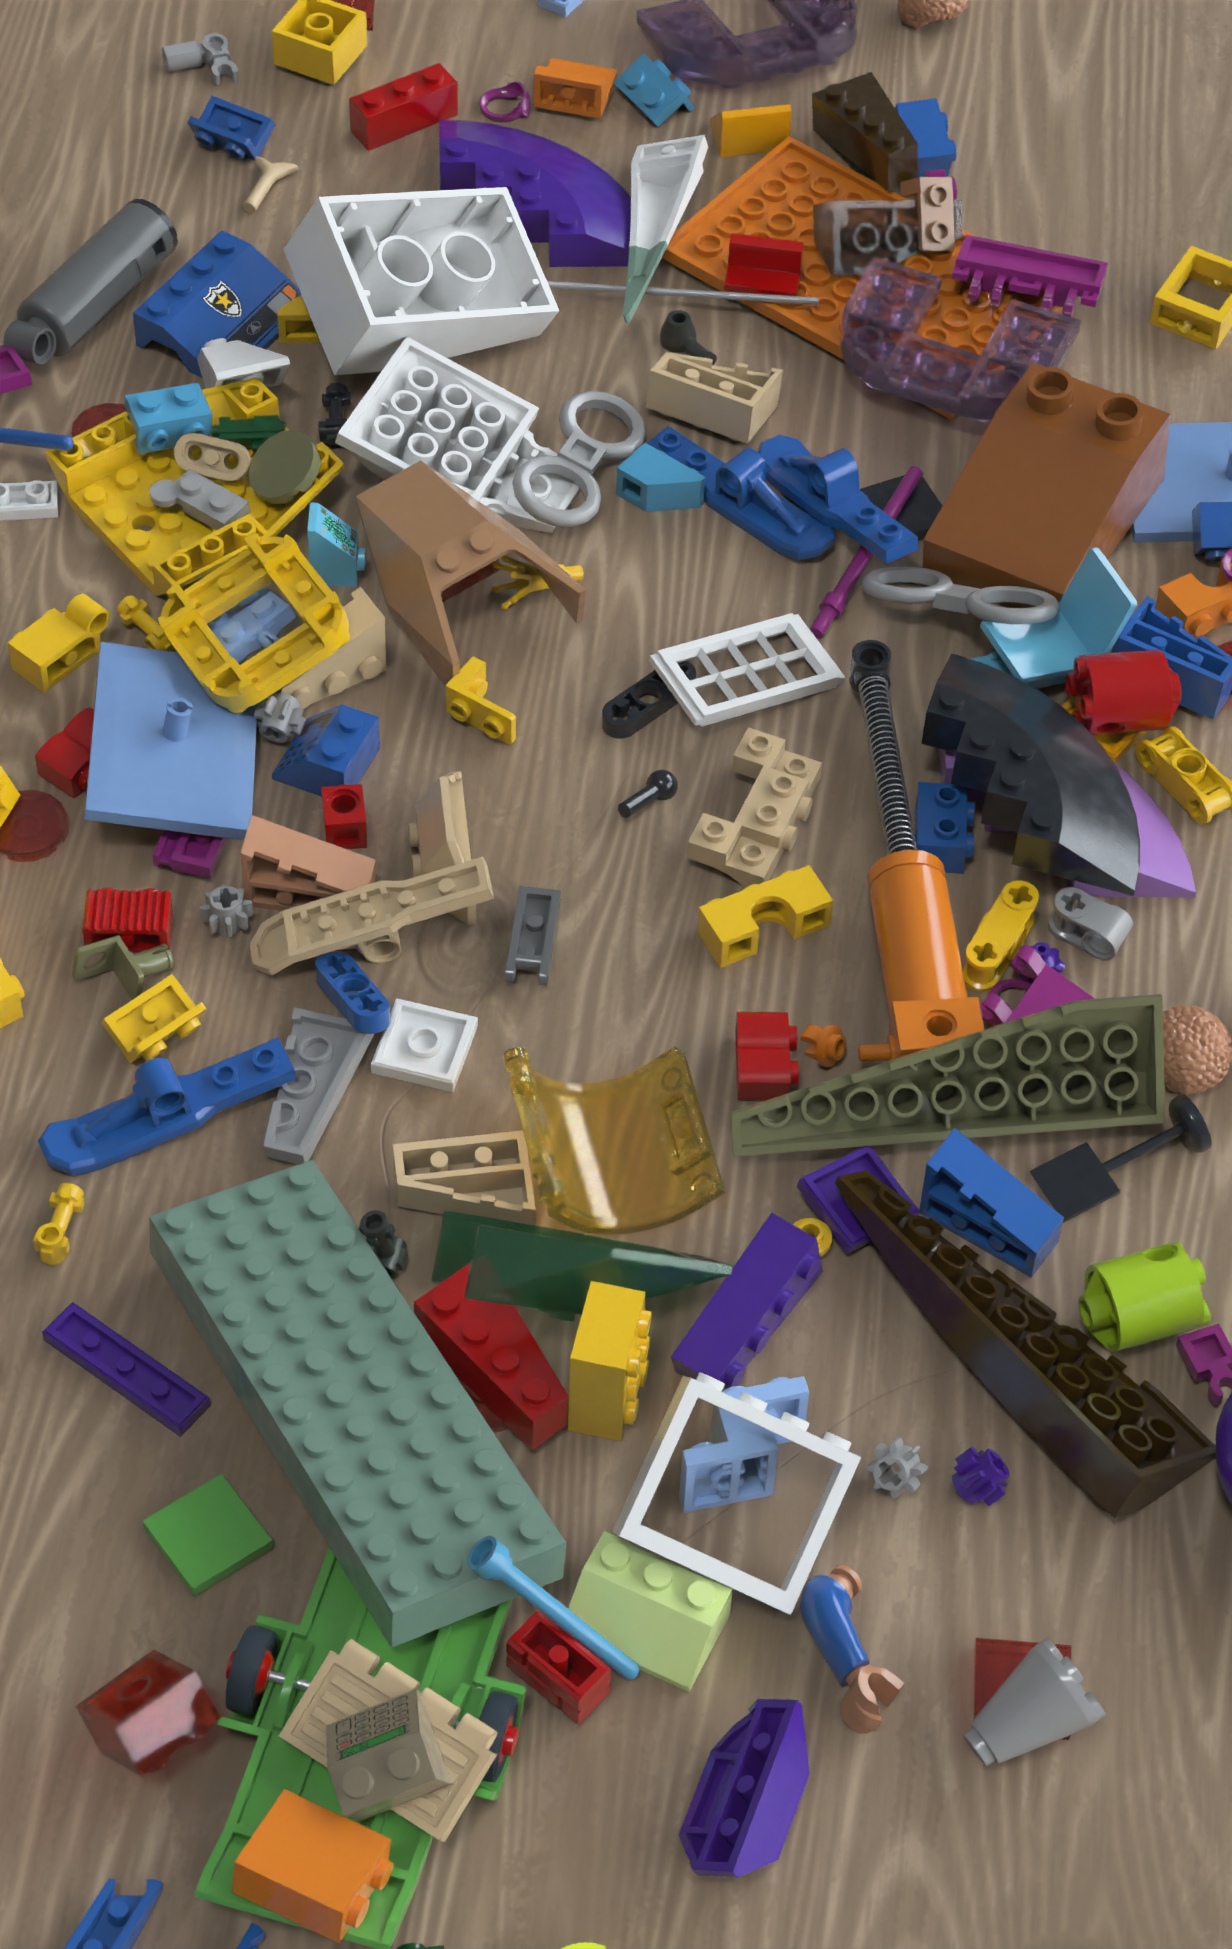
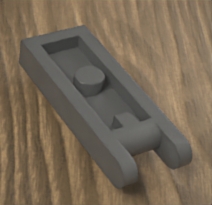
[505,886,561,986]

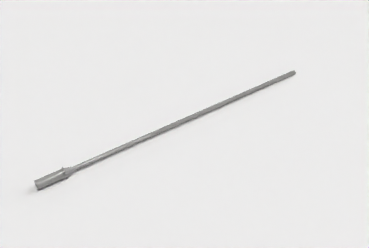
[547,281,819,305]

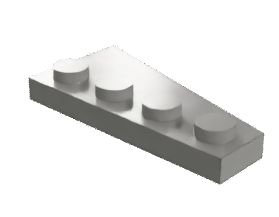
[263,1007,374,1164]

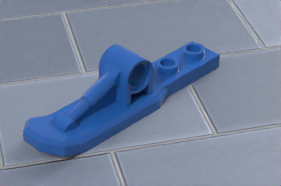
[646,426,835,560]
[758,435,918,564]
[38,1038,297,1176]

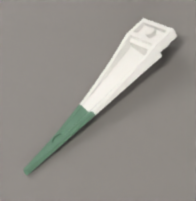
[623,135,708,324]

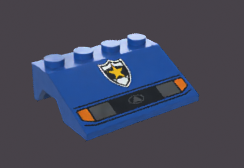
[133,230,301,379]

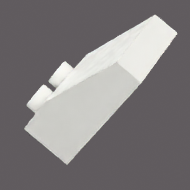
[283,187,559,375]

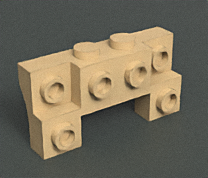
[687,727,822,888]

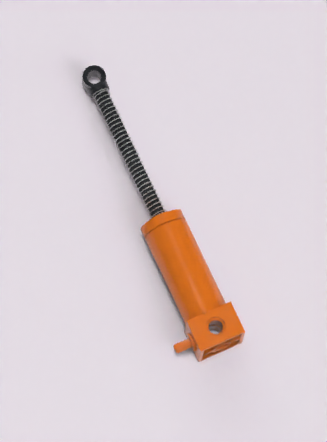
[849,640,984,1062]

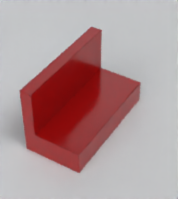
[724,233,804,296]

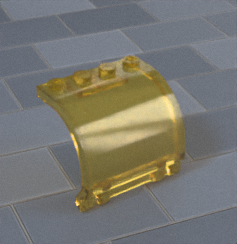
[502,1046,726,1235]

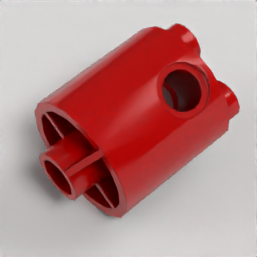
[1065,649,1181,735]

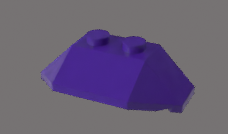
[678,1699,810,1877]

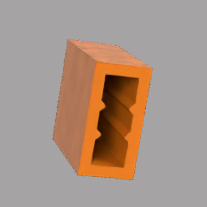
[232,1789,394,1944]

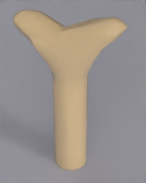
[243,156,298,214]

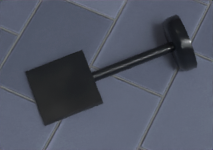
[1030,1094,1212,1223]

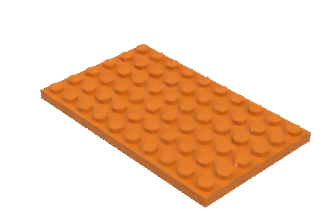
[662,136,1078,420]

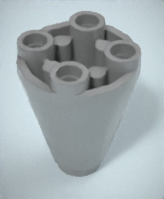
[963,1637,1106,1767]

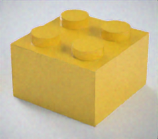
[272,0,367,85]

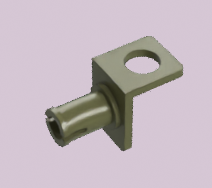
[72,935,174,1000]

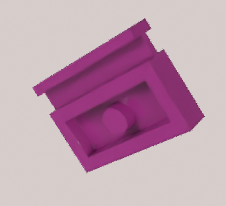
[152,830,228,879]

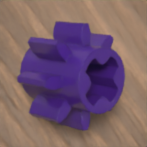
[951,1446,1010,1507]

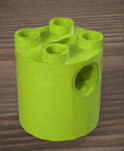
[1078,1242,1211,1352]

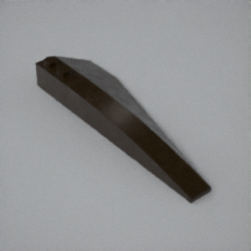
[835,1170,1216,1518]

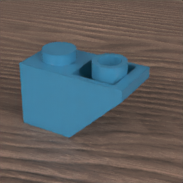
[616,443,705,512]

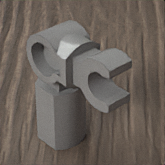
[162,33,238,86]

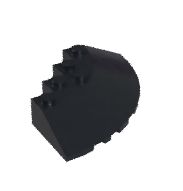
[921,653,1140,896]

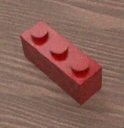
[349,63,458,151]

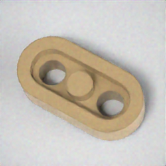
[174,433,251,481]

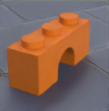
[1155,558,1232,637]

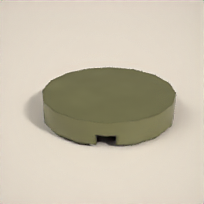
[248,430,321,504]

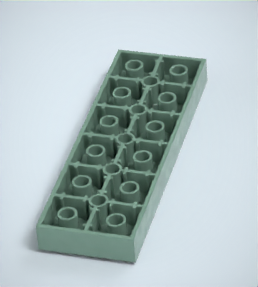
[149,1160,566,1648]

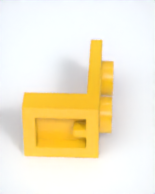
[445,656,516,745]

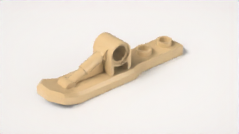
[250,856,494,975]

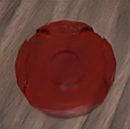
[0,790,68,862]

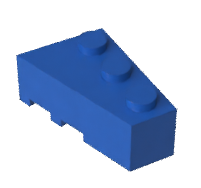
[1111,596,1232,719]
[919,1128,1064,1278]

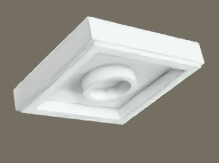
[371,998,478,1092]

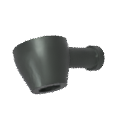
[660,310,717,365]

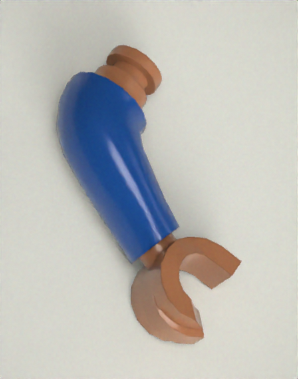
[800,1564,905,1734]

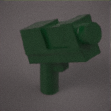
[212,415,286,453]

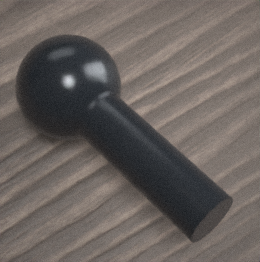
[618,770,678,818]

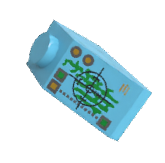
[307,503,366,587]

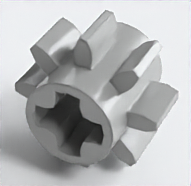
[253,692,306,743]
[200,885,253,938]
[866,1437,928,1499]

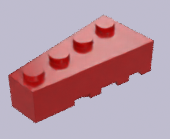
[414,1253,568,1451]

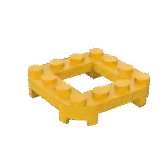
[158,533,350,713]

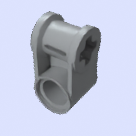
[1048,887,1133,960]

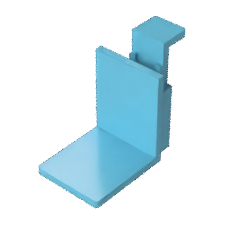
[970,547,1137,688]

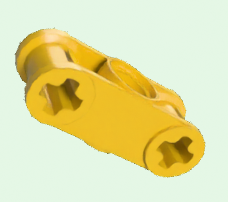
[1135,726,1232,825]
[963,880,1039,993]

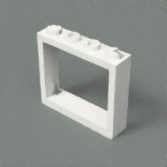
[612,1372,861,1615]

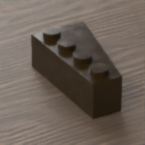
[812,72,918,192]

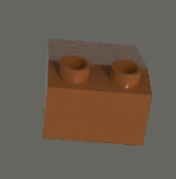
[923,363,1171,608]

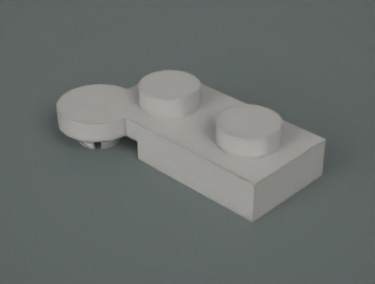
[149,469,250,530]

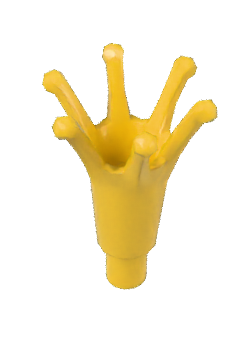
[492,554,584,610]

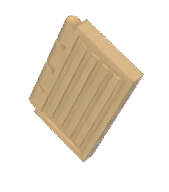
[279,1639,497,1842]

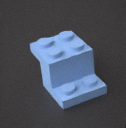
[679,1376,809,1513]

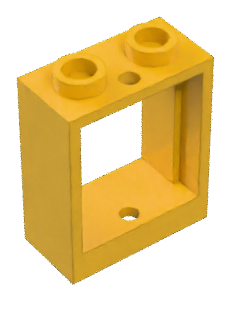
[1150,246,1232,350]

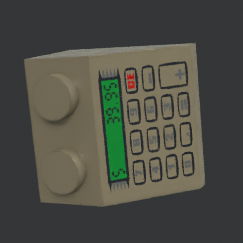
[326,1689,451,1821]

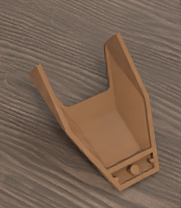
[356,460,586,686]

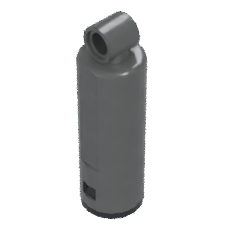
[3,199,178,364]

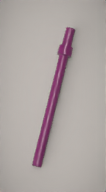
[810,466,923,639]

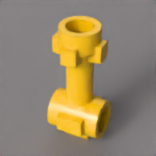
[117,595,174,651]
[33,1183,85,1265]

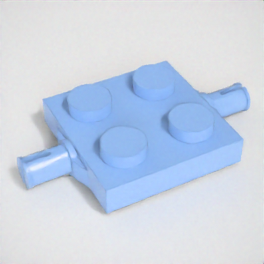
[207,587,297,663]

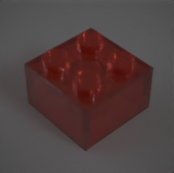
[75,1649,221,1776]

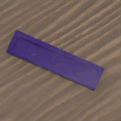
[42,1302,211,1437]

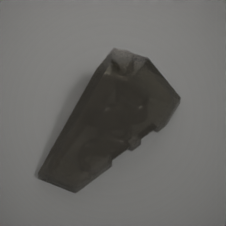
[813,200,963,275]

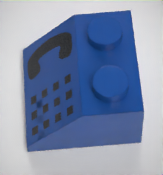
[272,704,380,797]

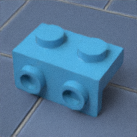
[613,53,695,127]
[125,383,212,454]

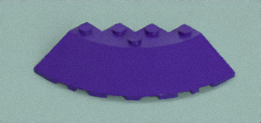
[439,120,631,267]

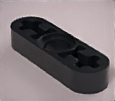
[602,661,696,739]

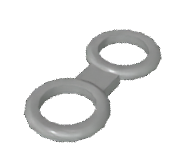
[512,391,646,527]
[861,566,1060,625]

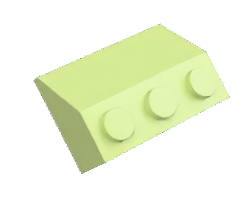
[561,1531,733,1692]

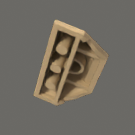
[408,771,476,925]

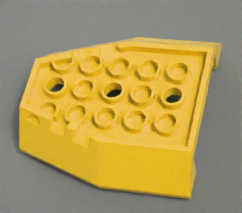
[45,378,344,596]

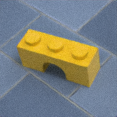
[697,865,833,969]

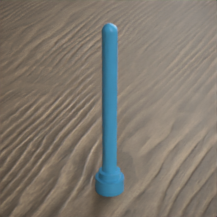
[467,1536,640,1680]

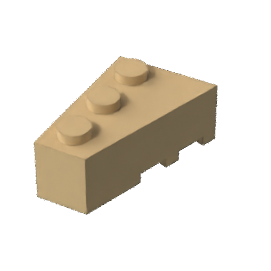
[646,352,783,444]

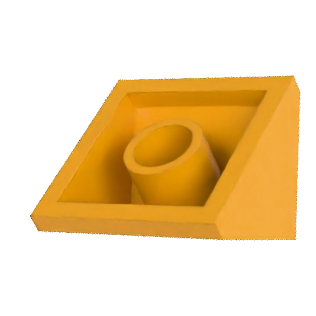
[710,104,792,158]

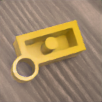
[7,594,110,693]

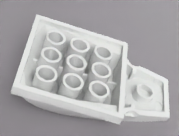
[335,337,580,533]

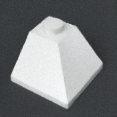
[197,338,290,389]

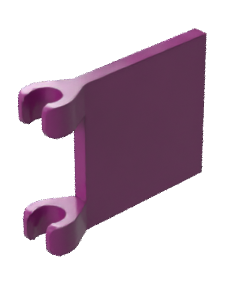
[980,945,1095,1026]

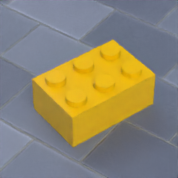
[568,1281,652,1442]

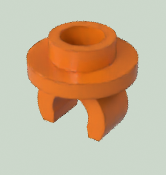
[800,1024,846,1067]

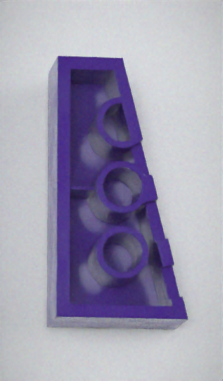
[671,1213,823,1392]

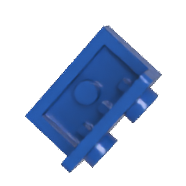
[187,96,275,160]

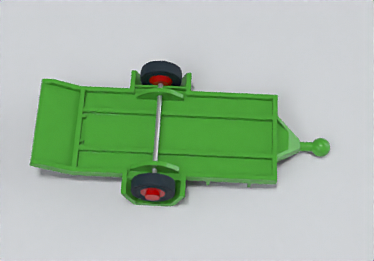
[195,1547,526,1949]

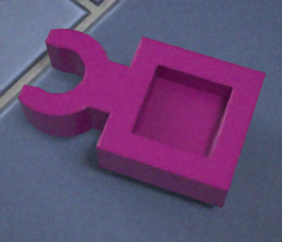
[1176,1324,1232,1406]

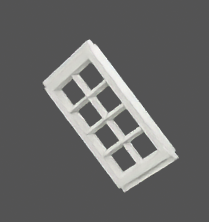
[649,613,845,727]

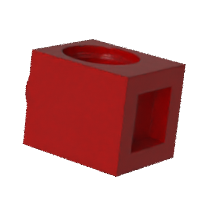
[321,784,367,849]

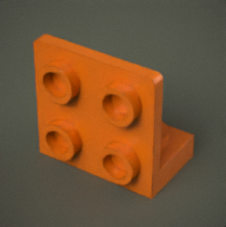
[533,58,617,119]

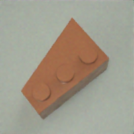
[240,815,377,911]

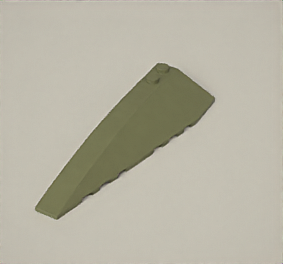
[730,994,1165,1156]

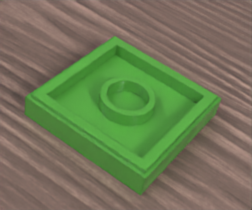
[142,1473,273,1597]

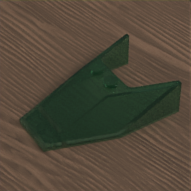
[431,1210,733,1321]

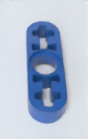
[315,951,390,1034]

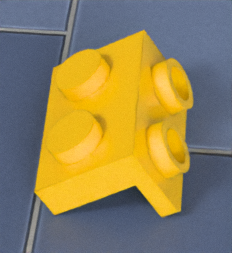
[101,974,207,1064]

